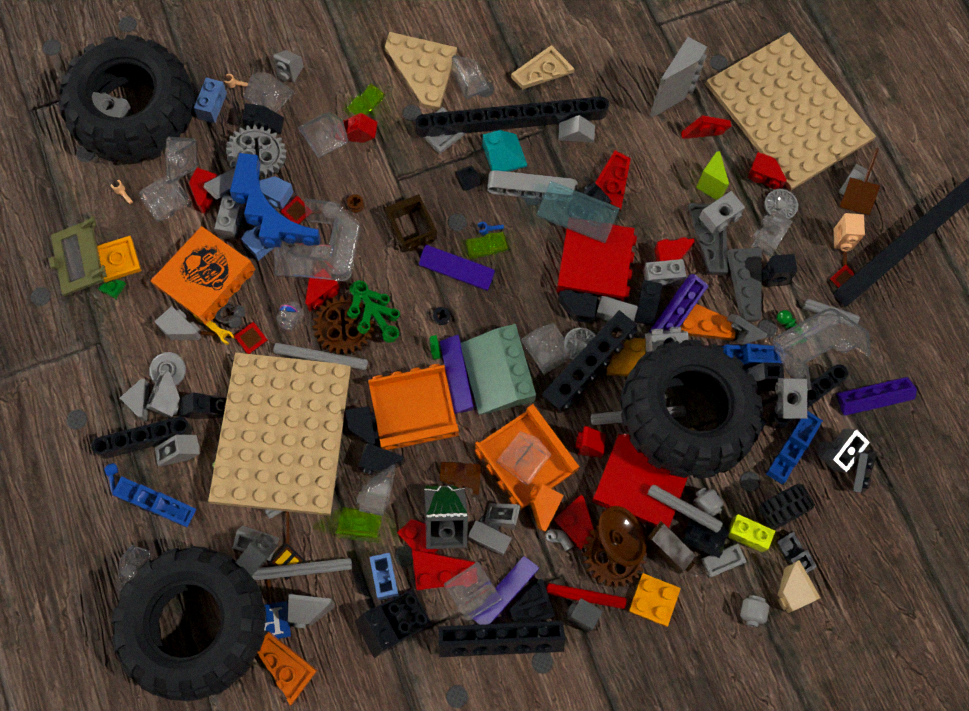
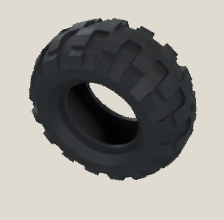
[59,35,195,164]
[620,340,763,479]
[111,546,267,701]

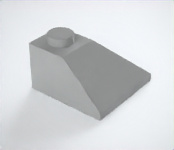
[288,594,335,629]

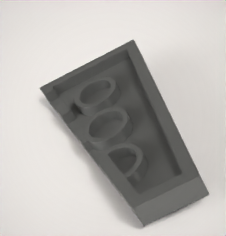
[688,203,728,275]
[727,248,762,322]

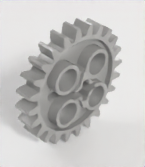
[226,125,286,179]

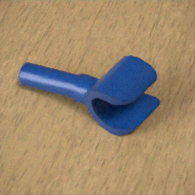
[478,222,504,236]
[104,463,119,492]

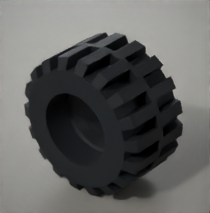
[758,484,815,529]

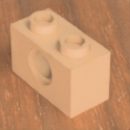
[834,213,865,251]

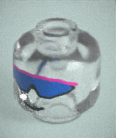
[276,301,305,331]

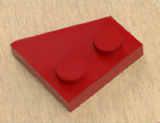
[553,494,594,550]

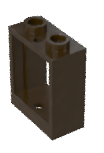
[385,194,437,252]

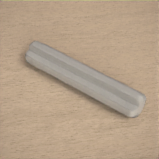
[804,299,860,326]

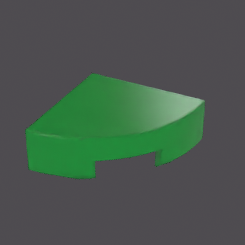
[98,280,126,299]
[429,335,440,360]

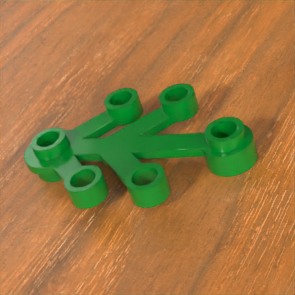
[347,280,400,343]

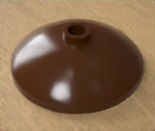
[599,506,646,566]

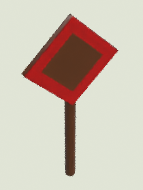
[281,196,346,224]
[829,251,855,288]
[200,321,268,354]

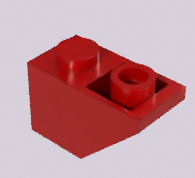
[335,113,377,143]
[747,152,787,189]
[189,167,218,214]
[654,237,694,262]
[305,267,340,312]
[575,426,606,458]

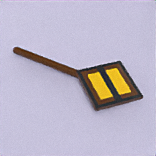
[269,511,305,580]

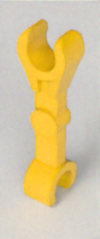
[193,314,234,345]

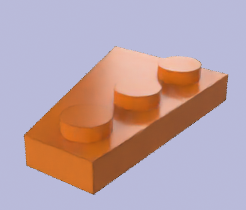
[258,632,318,706]

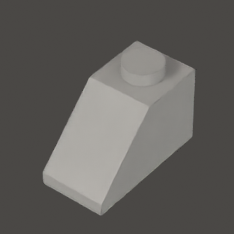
[145,371,180,417]
[155,435,200,466]

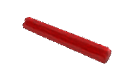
[546,583,626,609]

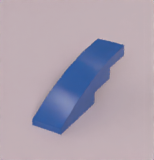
[706,343,782,367]
[766,411,823,485]
[112,476,196,527]

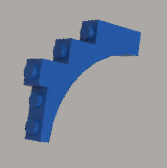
[230,153,321,248]

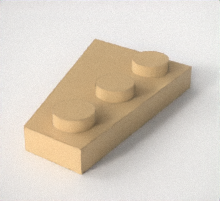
[511,45,574,90]

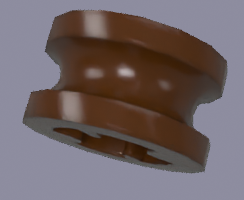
[347,194,364,213]

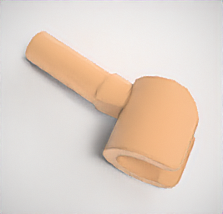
[224,74,251,88]
[111,180,133,204]

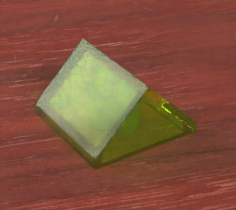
[336,507,383,543]

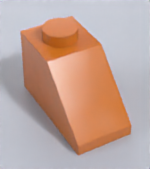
[530,484,564,531]

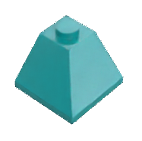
[482,130,527,172]

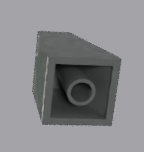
[424,485,468,549]

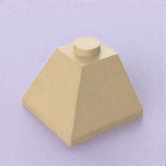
[778,560,820,613]

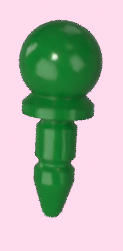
[777,310,806,339]

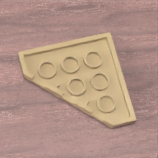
[385,32,457,110]

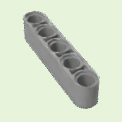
[487,171,578,202]

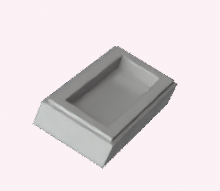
[701,544,747,578]

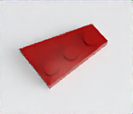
[595,150,631,212]
[412,549,477,590]

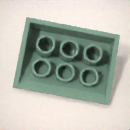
[460,324,536,416]

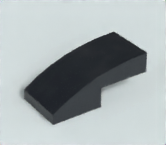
[774,531,817,573]

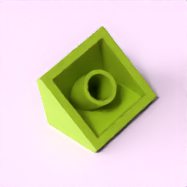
[696,151,729,200]

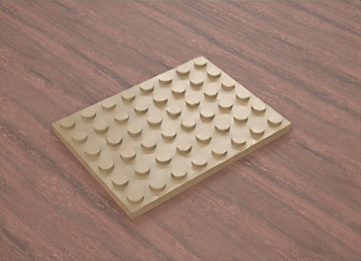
[705,32,876,191]
[208,353,351,516]

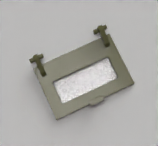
[49,216,107,296]

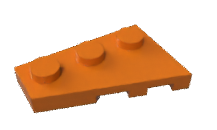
[680,304,735,341]

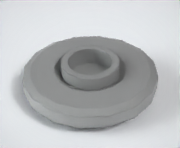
[764,189,798,221]
[563,327,596,361]
[150,352,186,386]

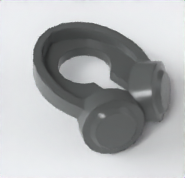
[215,302,245,328]

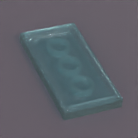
[536,181,620,243]

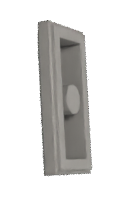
[595,296,638,321]
[467,521,512,556]
[233,526,279,561]

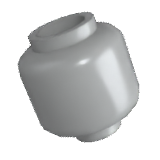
[693,488,723,517]
[740,595,769,627]

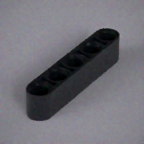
[768,364,849,429]
[91,417,192,459]

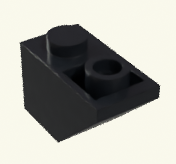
[558,290,597,324]
[744,362,784,392]
[180,392,227,419]
[346,406,379,446]

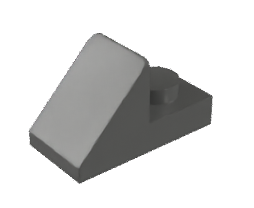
[727,314,768,345]

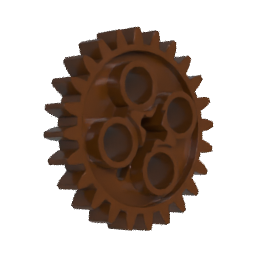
[312,295,375,356]
[581,525,647,588]

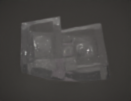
[138,174,192,222]
[444,562,502,621]

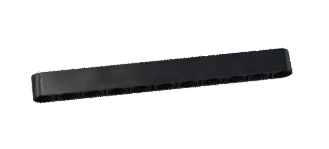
[415,96,609,137]
[833,177,969,307]

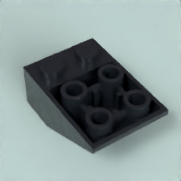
[354,589,433,658]

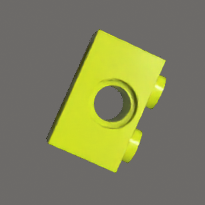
[727,514,775,553]

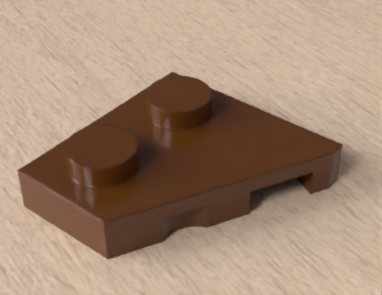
[440,462,481,495]

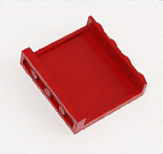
[556,217,637,302]
[591,434,688,528]

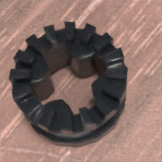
[433,307,450,325]

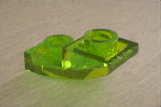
[347,83,386,115]
[466,232,508,259]

